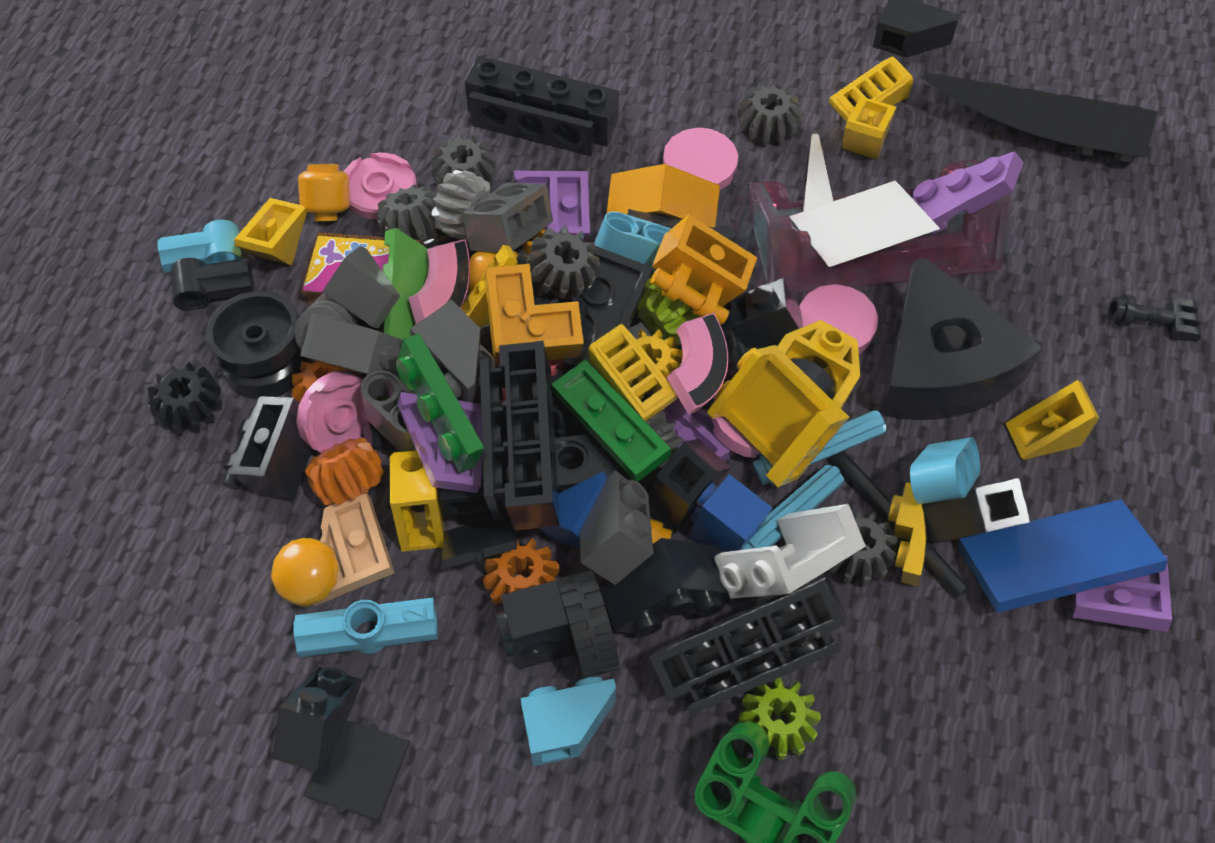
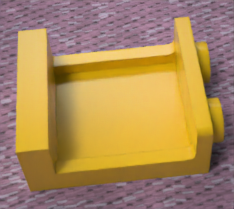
[707,345,849,487]

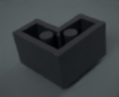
[598,538,730,637]

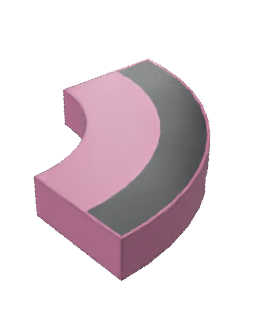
[408,240,470,324]
[667,313,728,415]

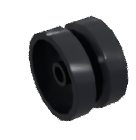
[206,291,312,398]

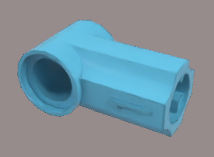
[158,220,241,273]

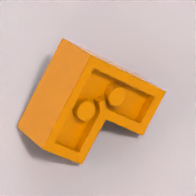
[607,164,720,227]
[485,264,584,366]

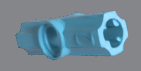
[293,598,438,658]

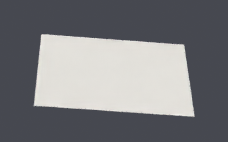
[789,181,940,267]

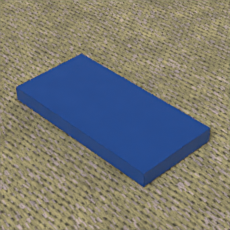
[958,499,1168,613]

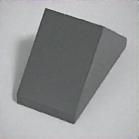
[322,246,400,328]

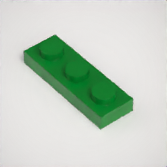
[396,333,484,473]
[551,359,671,482]

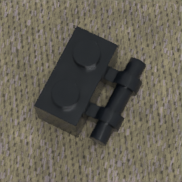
[222,397,312,499]

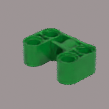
[695,721,857,843]

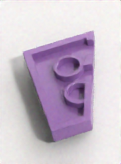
[898,151,1024,251]

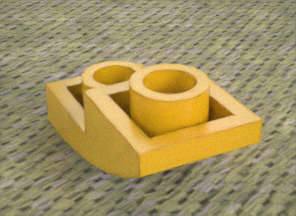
[888,482,926,587]

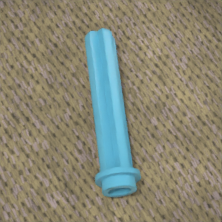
[752,410,886,486]
[742,465,844,550]

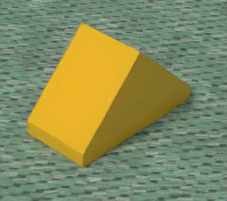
[842,96,896,160]
[234,198,307,266]
[1005,380,1099,460]

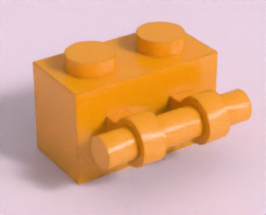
[650,214,758,325]

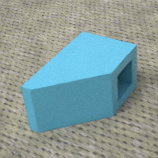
[520,677,616,766]

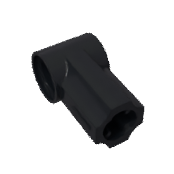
[171,258,255,311]

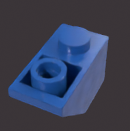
[688,474,772,552]

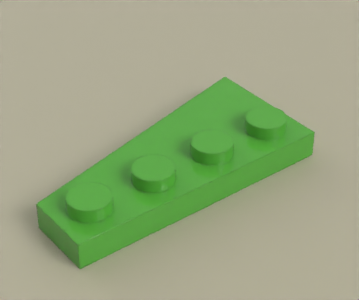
[376,228,429,401]

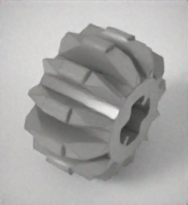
[431,170,490,240]

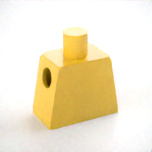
[390,450,444,552]

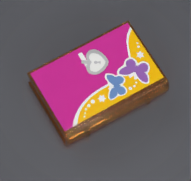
[300,233,425,306]

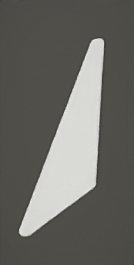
[803,134,833,212]

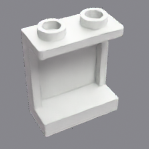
[715,504,866,598]

